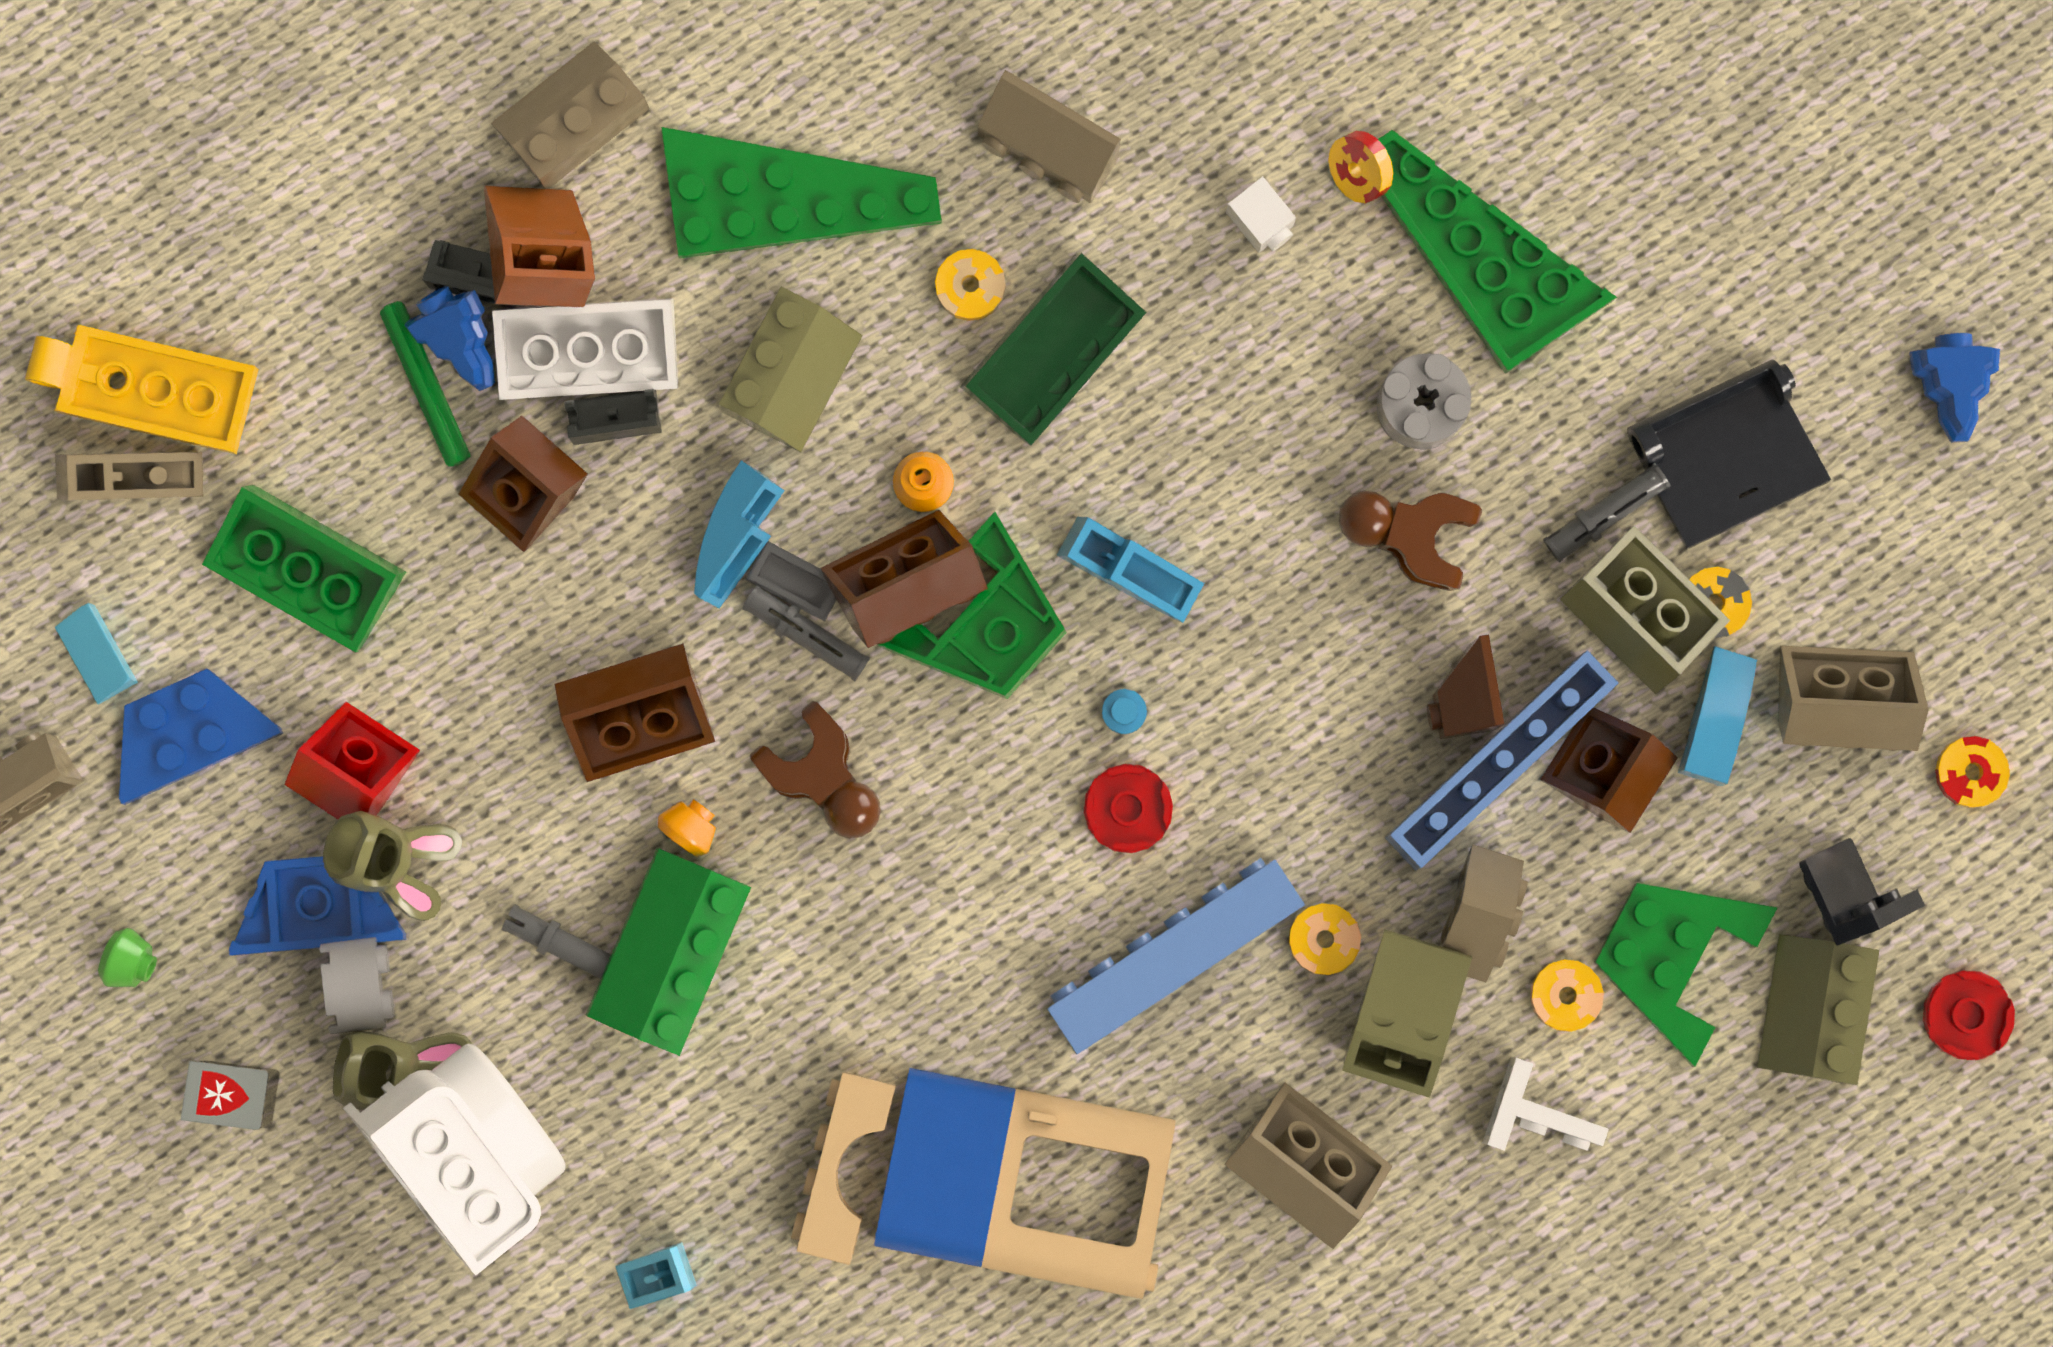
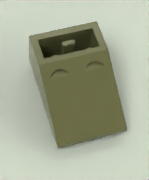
[1342,929,1472,1098]

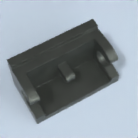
[422,240,515,308]
[564,389,662,445]

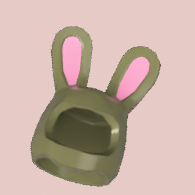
[323,811,462,921]
[333,1031,472,1110]

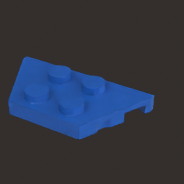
[119,669,283,805]
[229,856,406,956]

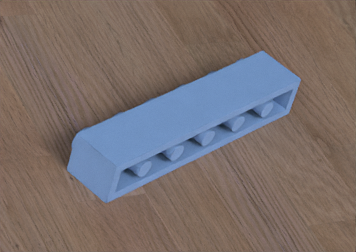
[1385,650,1619,871]
[1047,858,1305,1054]

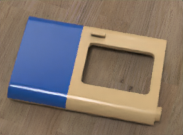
[874,1068,1176,1299]

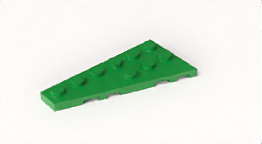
[661,127,942,259]
[1378,130,1617,374]

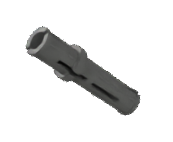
[1543,463,1671,563]
[742,585,870,681]
[501,904,611,979]

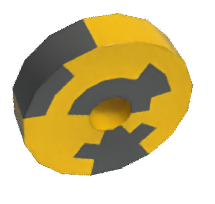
[1689,566,1752,639]

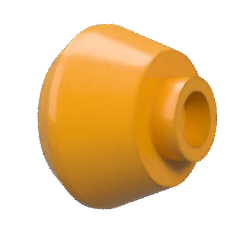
[893,452,954,512]
[658,799,716,857]

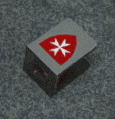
[180,1060,280,1130]

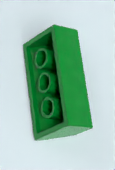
[585,848,751,1056]

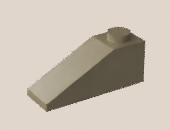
[55,452,204,500]

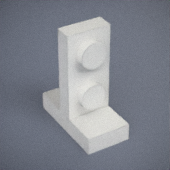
[1482,1057,1609,1151]

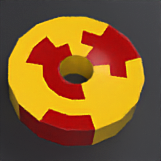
[1328,130,1393,203]
[1935,736,2010,808]

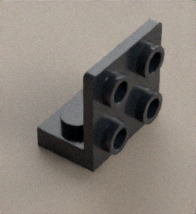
[1799,838,1925,946]

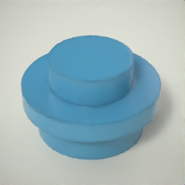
[1102,689,1147,734]

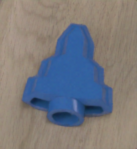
[404,286,495,391]
[1909,333,2000,443]

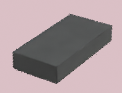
[745,541,836,622]

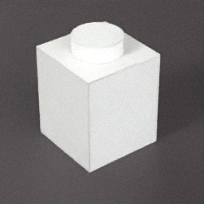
[1226,177,1296,253]

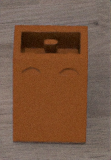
[484,186,595,307]

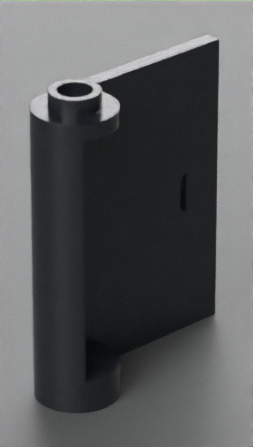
[1627,359,1831,550]

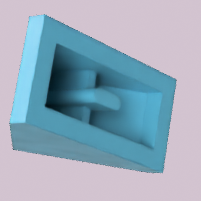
[615,1242,697,1309]

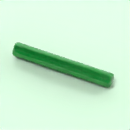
[380,301,470,467]

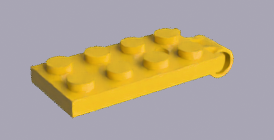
[25,325,259,455]

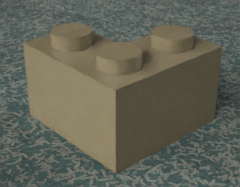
[1438,844,1528,983]

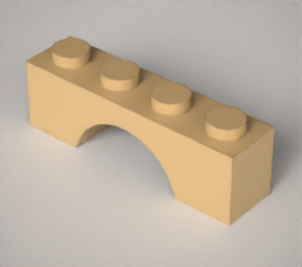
[791,1072,897,1265]

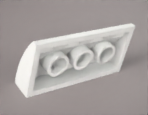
[492,298,678,400]

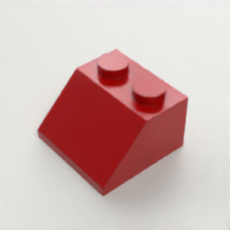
[284,702,420,820]

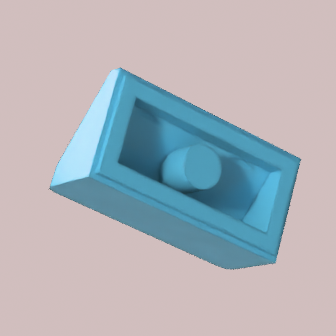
[55,603,138,705]

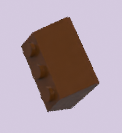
[821,510,988,648]
[554,643,715,782]

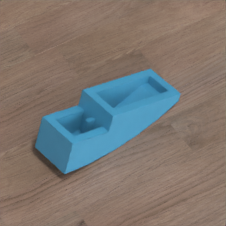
[694,460,785,609]
[1057,516,1205,623]
[1678,646,1757,786]

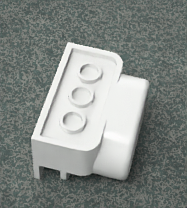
[343,1044,565,1275]

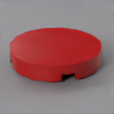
[1083,764,1173,854]
[1923,970,2015,1060]

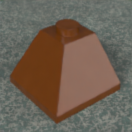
[1427,634,1504,739]

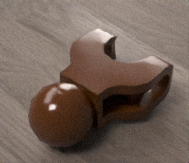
[1339,490,1482,591]
[750,701,881,839]

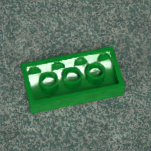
[202,485,406,653]

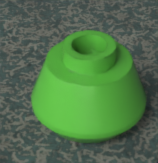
[98,928,157,987]

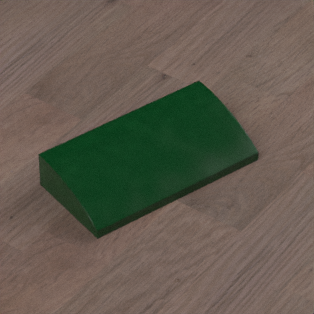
[960,253,1147,446]

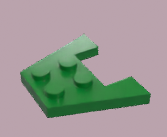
[877,511,1067,699]
[1594,883,1778,1067]

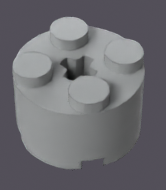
[1377,354,1471,450]
[320,937,395,1034]

